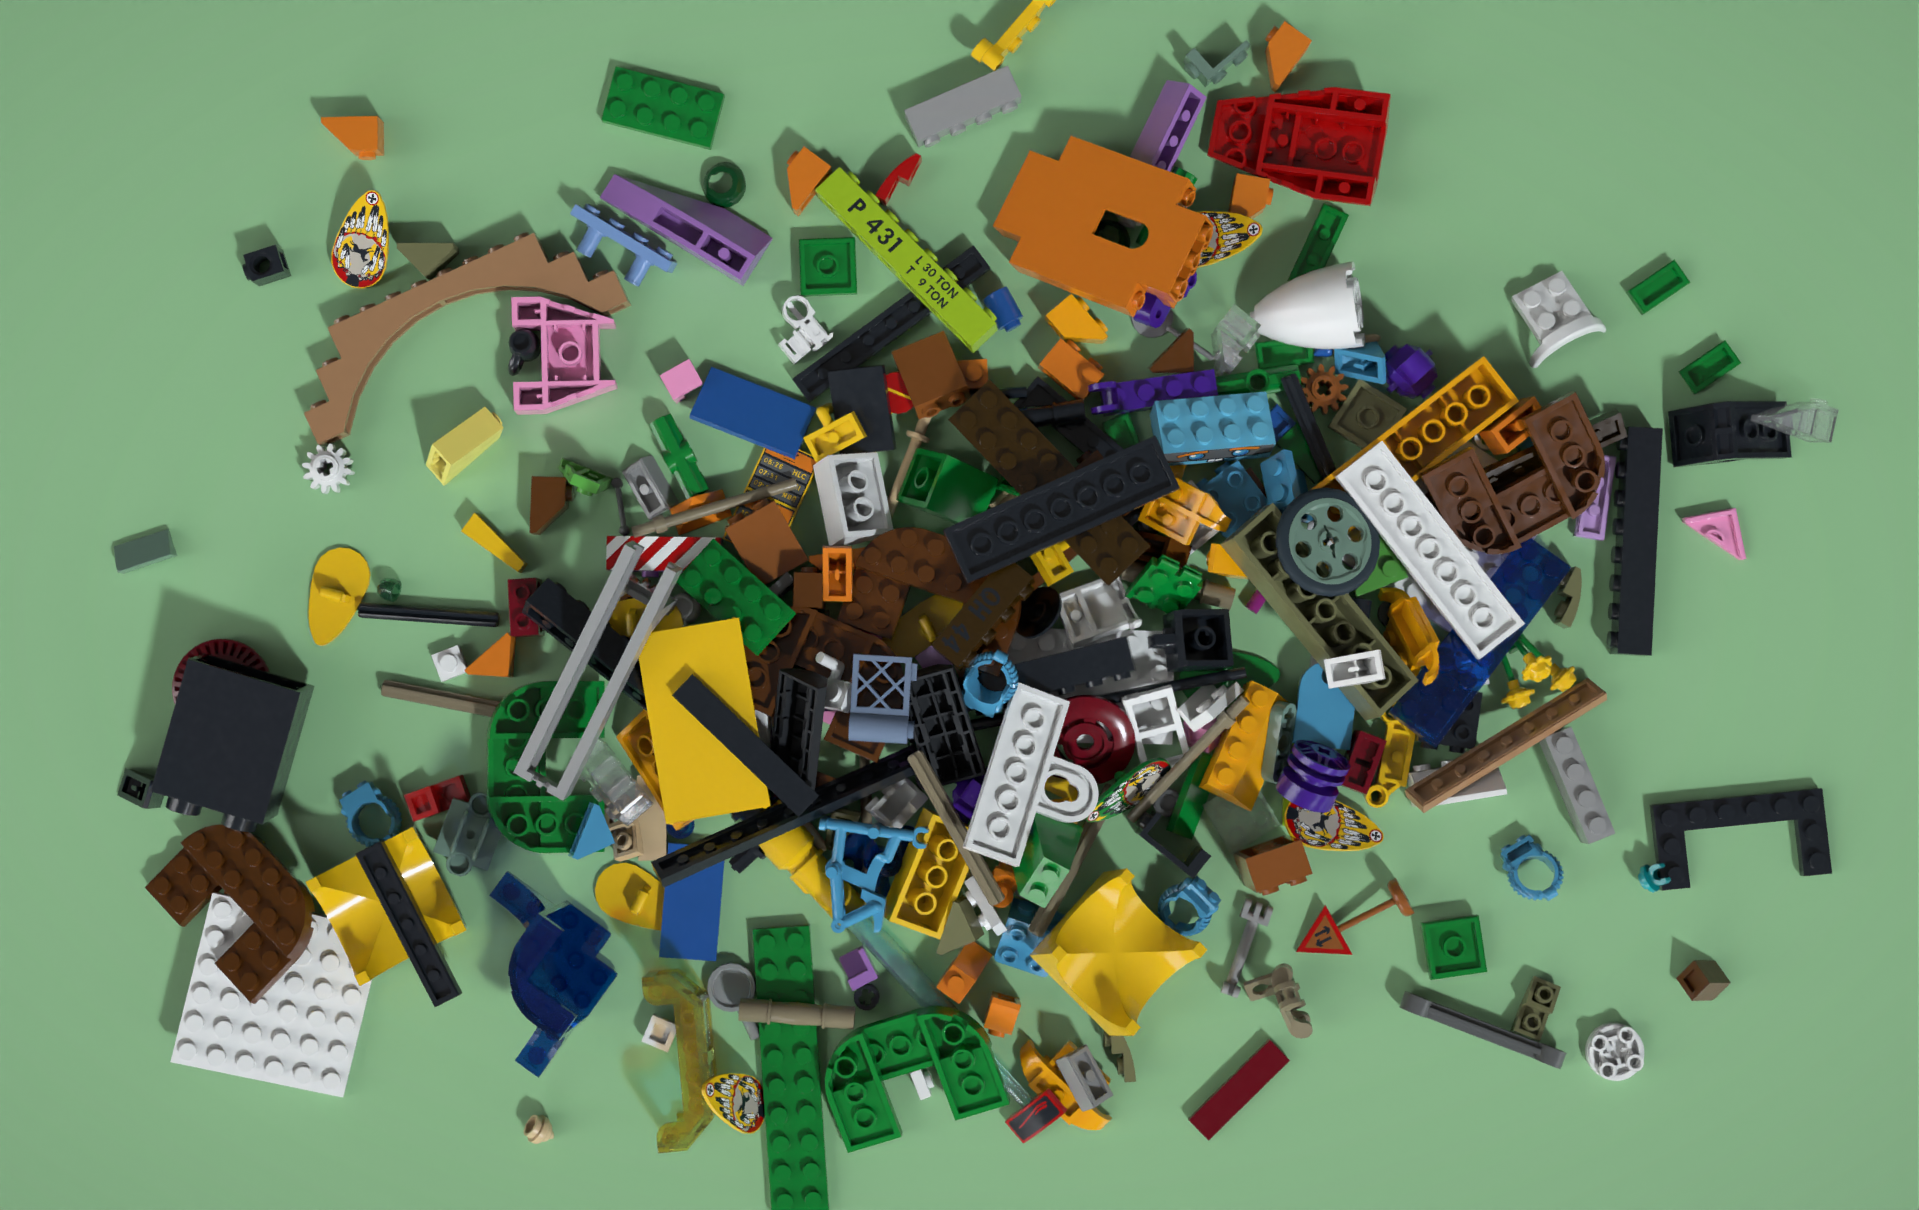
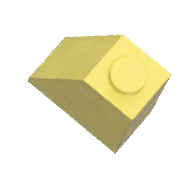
[426,407,504,486]

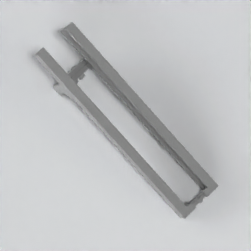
[513,540,683,801]

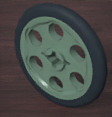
[1276,488,1380,597]

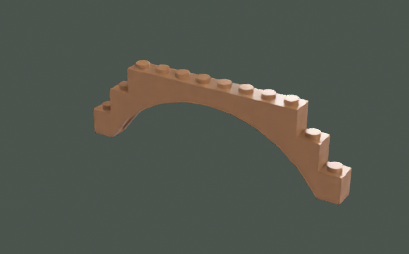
[304,232,631,447]

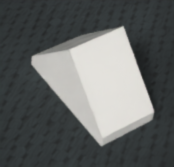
[1324,650,1386,689]

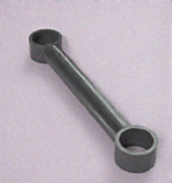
[1399,991,1567,1069]

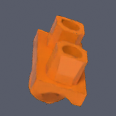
[992,861,1017,908]

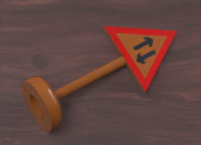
[1296,878,1414,955]

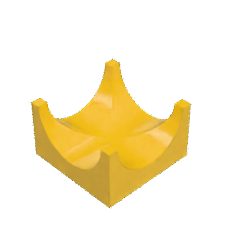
[306,826,467,986]
[1030,868,1207,1036]

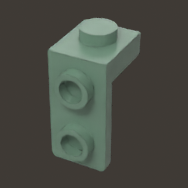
[1184,40,1250,87]

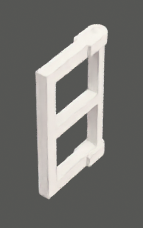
[1121,685,1189,768]

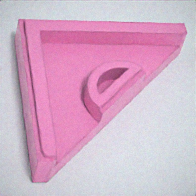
[1682,508,1746,560]

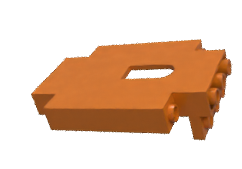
[993,136,1214,317]

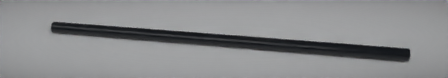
[909,667,1247,743]

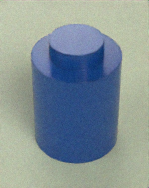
[983,287,1023,332]

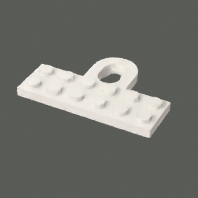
[962,682,1099,867]

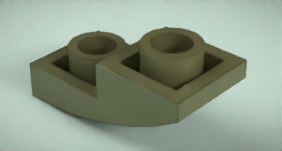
[1554,566,1582,628]
[1510,976,1561,1042]
[1104,1031,1136,1082]

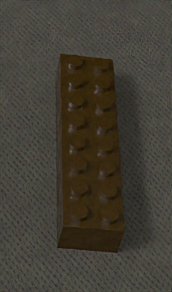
[948,379,1150,586]

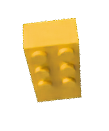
[884,807,969,939]

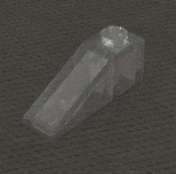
[1751,398,1838,443]

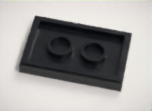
[827,364,896,454]

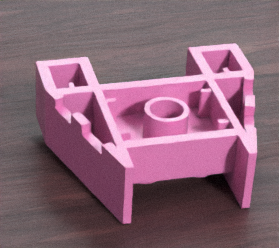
[511,297,618,415]

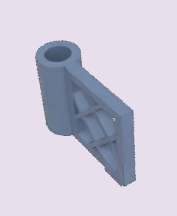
[849,653,918,744]

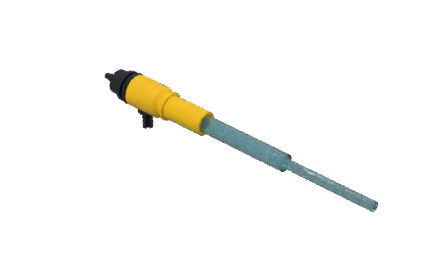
[729,788,1032,1108]

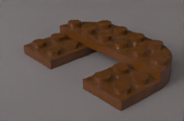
[1419,391,1605,555]
[837,527,1021,678]
[744,606,904,763]
[145,824,315,1004]

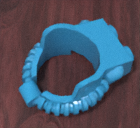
[961,649,1018,718]
[339,780,402,847]
[1500,835,1564,901]
[1157,876,1221,936]

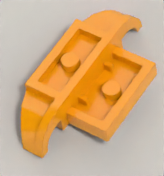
[1138,477,1232,545]
[1378,587,1440,686]
[1020,1039,1112,1130]

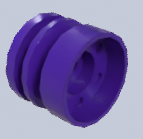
[1276,740,1351,813]

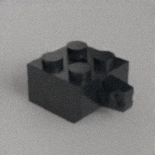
[1147,609,1234,672]

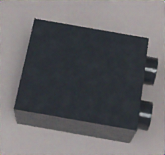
[151,653,314,832]

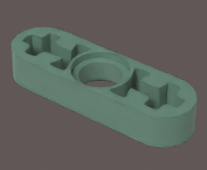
[1261,700,1297,784]

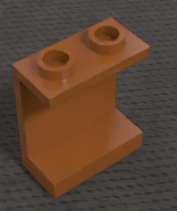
[891,331,971,420]
[725,498,809,585]

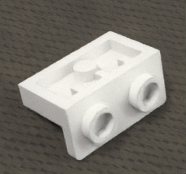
[1177,682,1244,732]

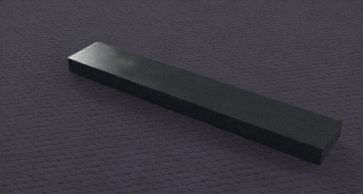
[672,674,819,817]
[356,840,462,1007]

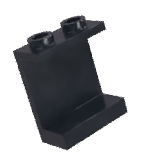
[1135,810,1211,878]

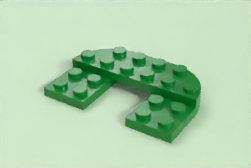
[487,681,605,853]
[825,1006,1010,1153]

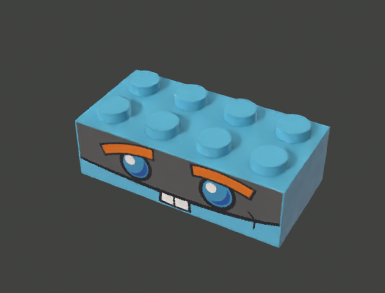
[1150,392,1276,466]

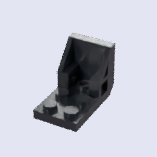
[1668,401,1792,467]

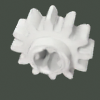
[302,443,355,494]

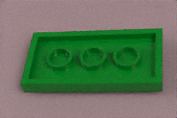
[601,66,725,150]
[677,539,796,656]

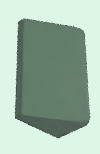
[114,529,177,574]

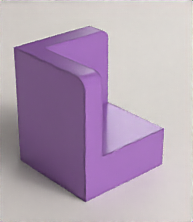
[839,945,879,991]

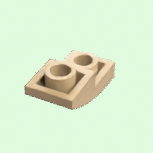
[605,795,644,862]

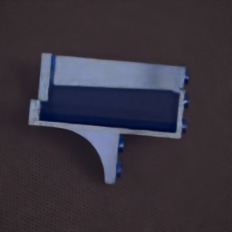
[489,871,618,1078]

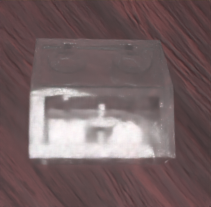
[1211,304,1261,376]

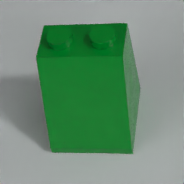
[896,448,999,524]
[1012,813,1083,908]

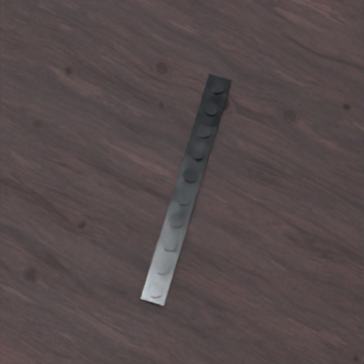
[651,744,917,888]

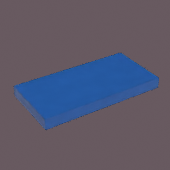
[690,367,816,460]
[659,843,725,961]

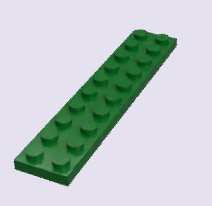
[753,925,829,1210]

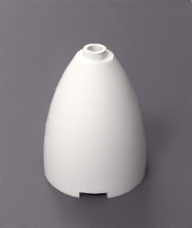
[1250,261,1365,349]

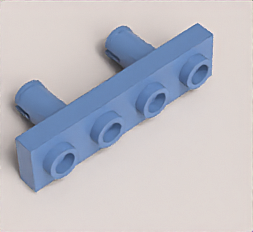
[570,203,678,287]

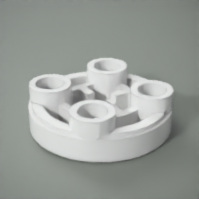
[1585,1022,1644,1081]

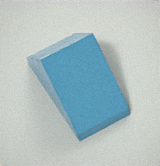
[1334,341,1386,384]
[568,802,615,860]

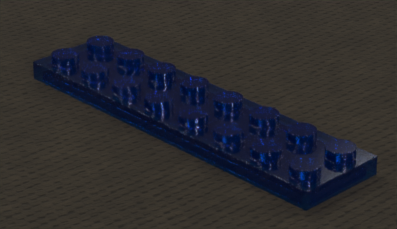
[1388,538,1572,748]

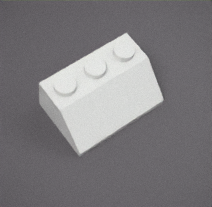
[813,452,893,546]
[1407,759,1507,807]

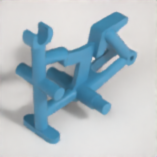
[819,815,929,933]

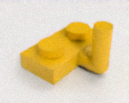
[803,403,867,463]
[1030,541,1074,587]

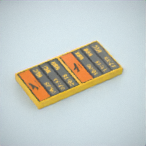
[722,448,816,543]

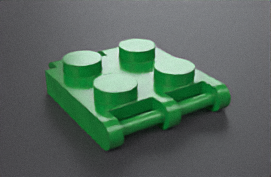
[1125,554,1203,613]

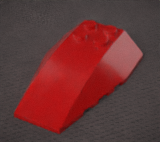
[1207,87,1391,206]

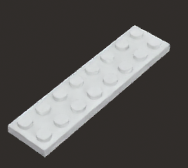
[1335,441,1525,659]

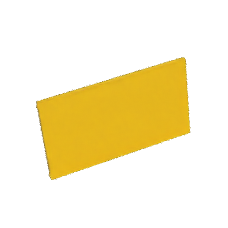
[639,617,771,825]

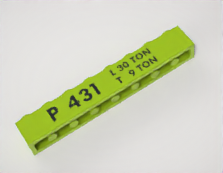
[815,167,997,353]

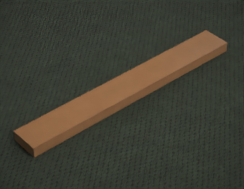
[1405,678,1607,813]

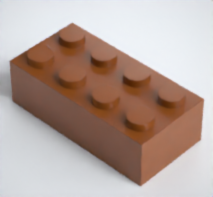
[1233,835,1313,896]

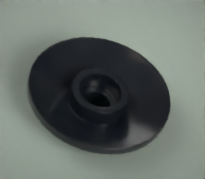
[1016,586,1062,638]

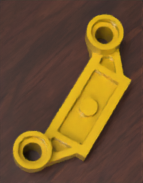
[971,0,1056,71]
[1364,701,1416,808]

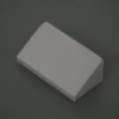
[622,455,679,520]
[1056,1044,1113,1112]

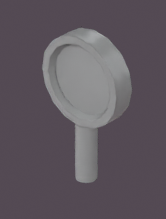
[707,962,760,1040]

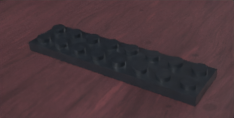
[943,436,1180,584]

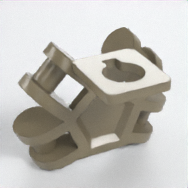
[1243,963,1313,1039]

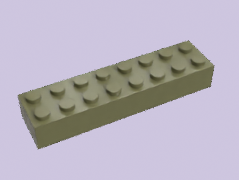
[1220,503,1419,721]

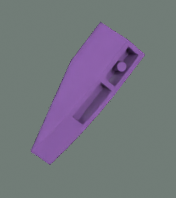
[600,174,773,286]

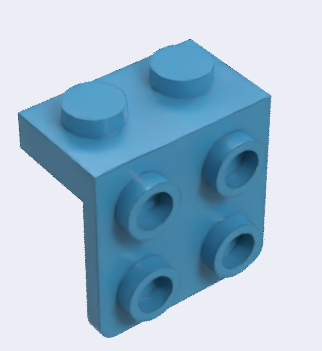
[1260,449,1313,523]
[1195,460,1268,538]
[994,898,1065,977]

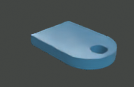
[1292,663,1355,750]

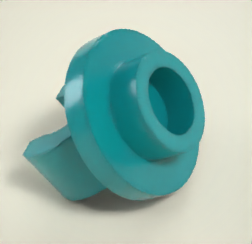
[1638,863,1671,893]

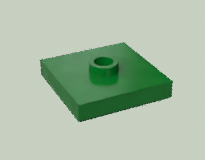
[799,237,857,297]
[1421,914,1487,980]

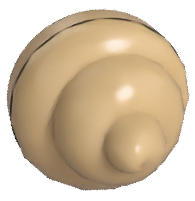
[523,1115,554,1144]

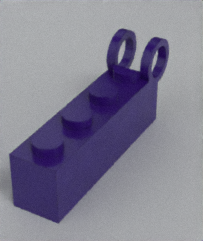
[1088,369,1218,417]

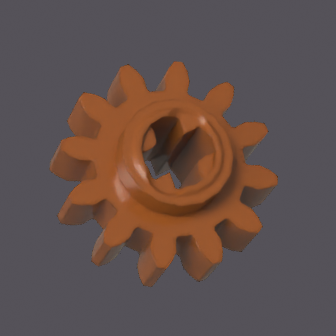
[1301,364,1349,415]

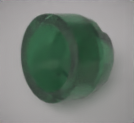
[377,578,402,602]

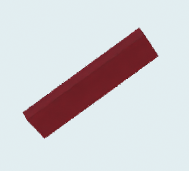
[1188,1039,1290,1141]

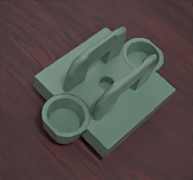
[433,792,501,877]

